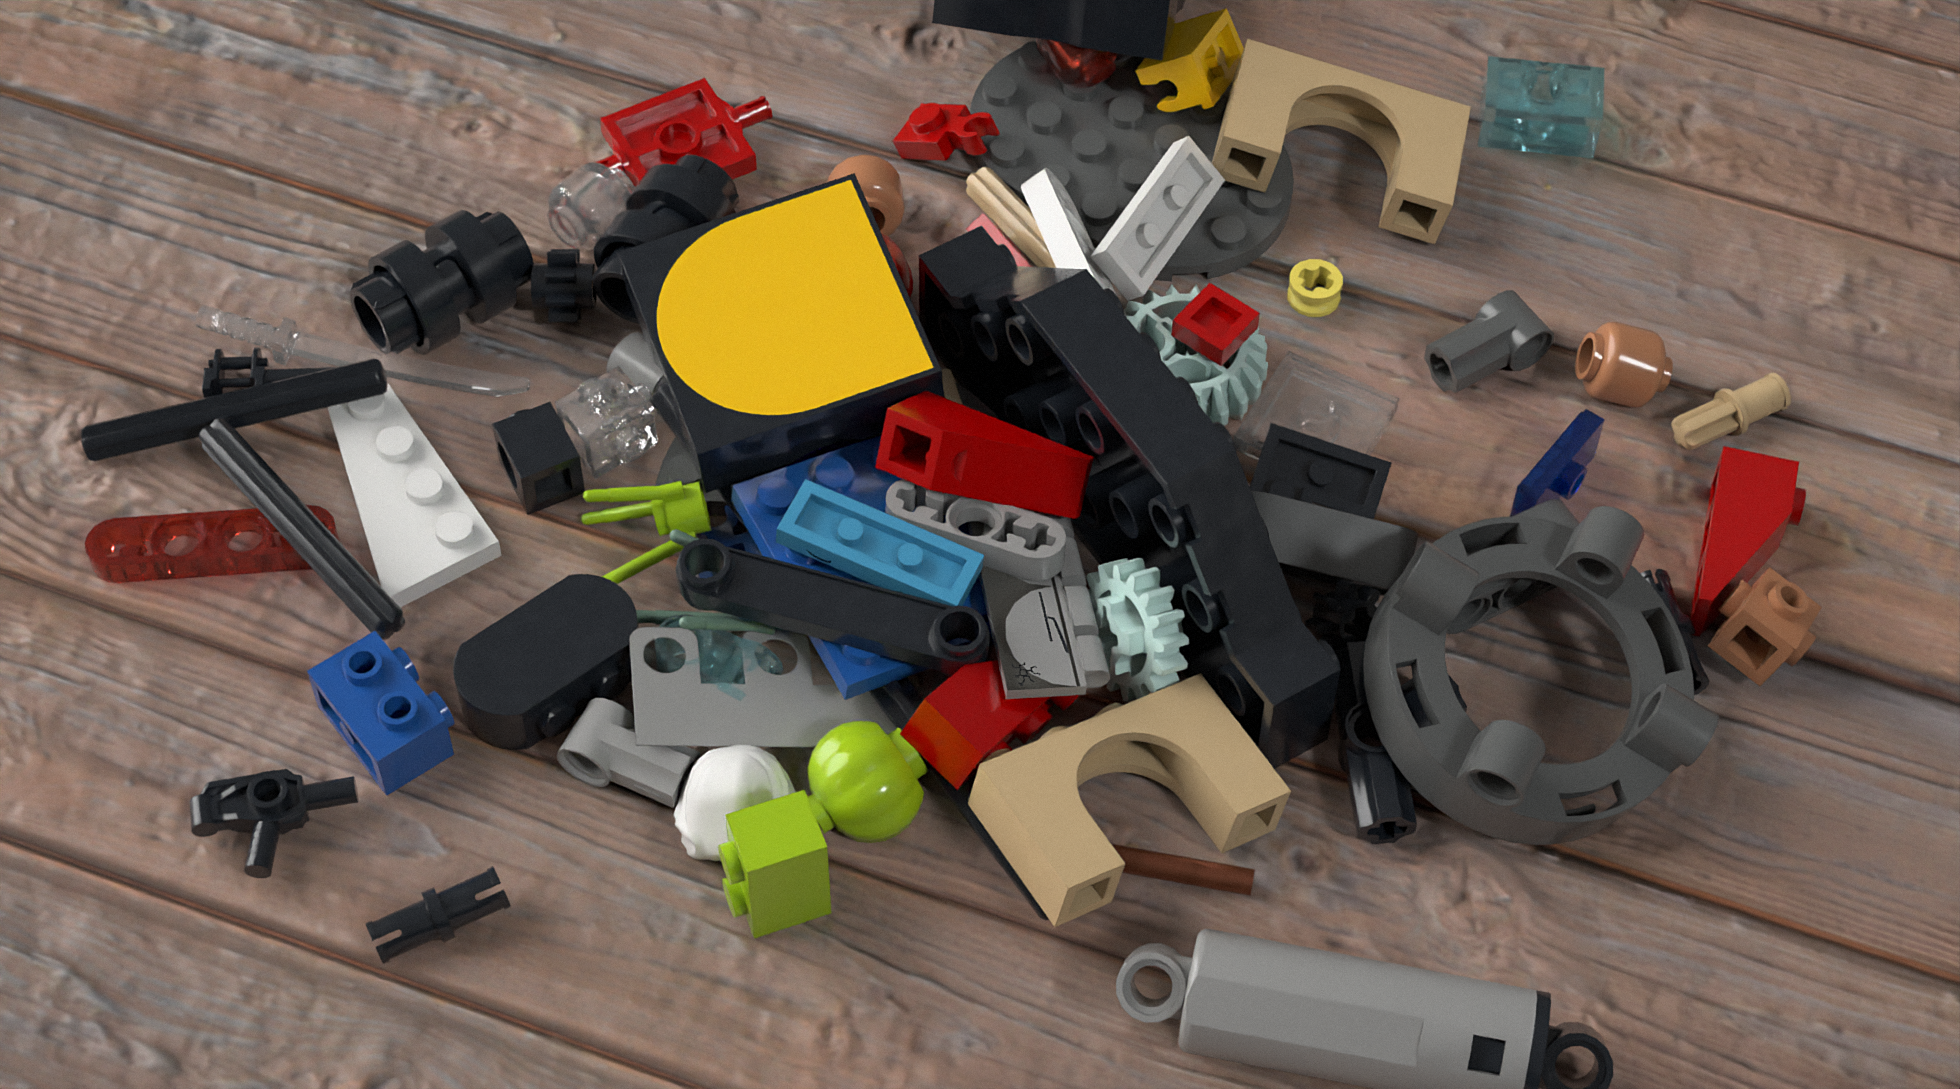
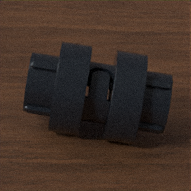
[592,155,739,324]
[350,210,534,355]

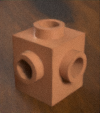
[1708,567,1822,686]

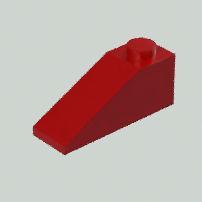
[1690,446,1806,637]

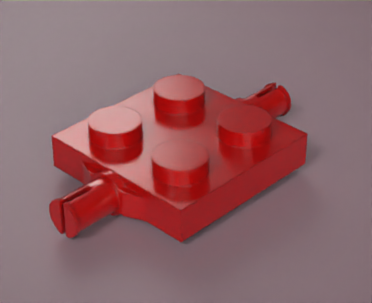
[582,78,773,189]

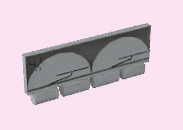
[967,508,1110,699]

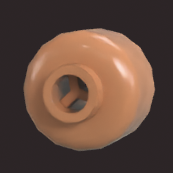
[827,154,905,236]
[1575,322,1673,408]

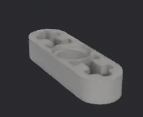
[885,479,1066,581]

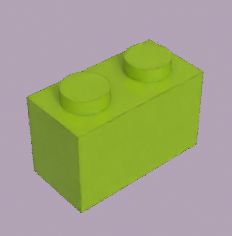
[718,789,832,939]

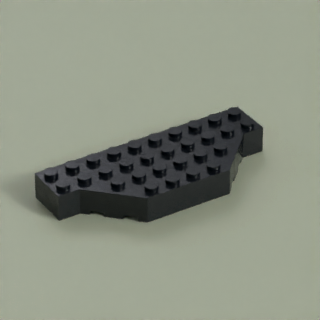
[919,226,1340,769]

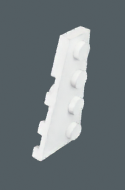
[328,384,502,608]

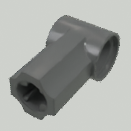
[1424,290,1554,393]

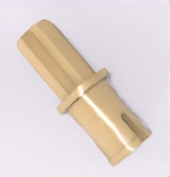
[1671,373,1791,450]

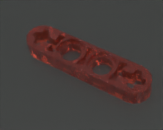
[84,505,340,583]

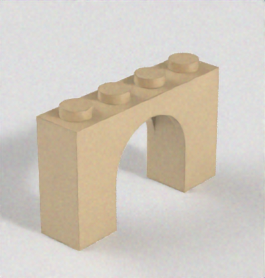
[1212,39,1471,244]
[968,673,1291,927]

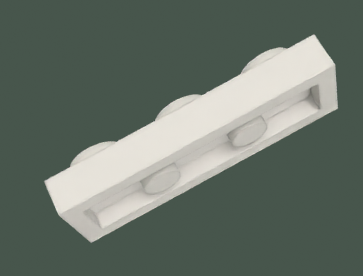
[1090,136,1225,301]

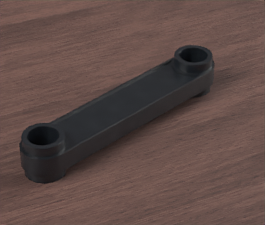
[675,538,990,677]

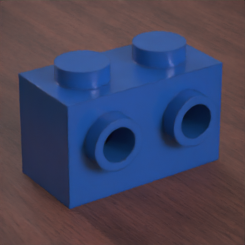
[307,631,455,796]

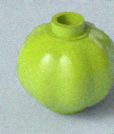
[807,721,928,843]

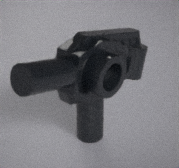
[189,769,359,878]

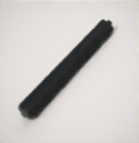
[81,358,388,462]
[198,418,405,640]

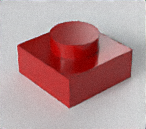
[1171,283,1260,366]

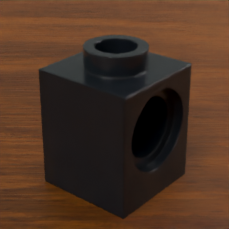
[492,402,585,515]

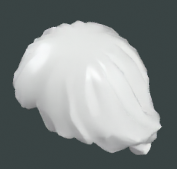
[673,745,796,861]

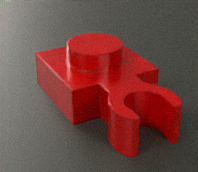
[892,103,1000,161]

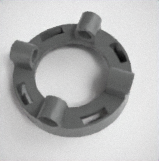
[1363,506,1719,845]

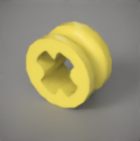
[1287,259,1343,317]

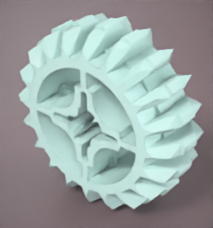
[1124,284,1268,426]

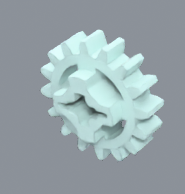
[1086,558,1189,702]

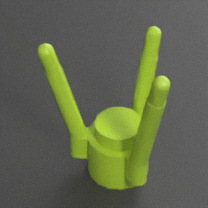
[581,481,711,584]

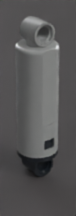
[1116,929,1613,1089]

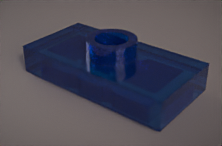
[1510,409,1605,517]

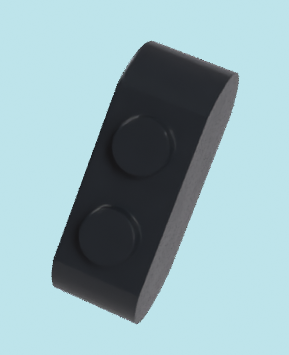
[453,574,639,750]

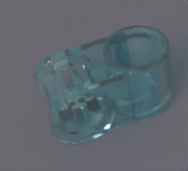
[655,614,784,701]

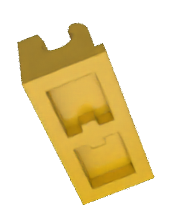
[1135,8,1244,112]

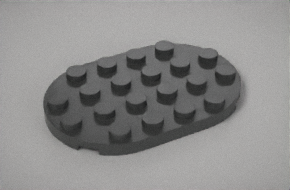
[970,39,1294,282]

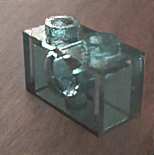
[1478,56,1605,158]

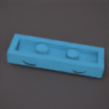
[776,479,984,606]

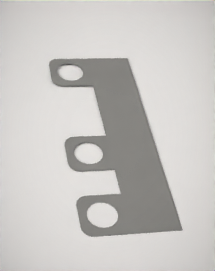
[629,627,986,747]

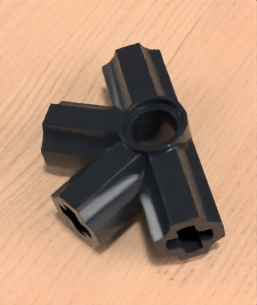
[1334,641,1467,844]

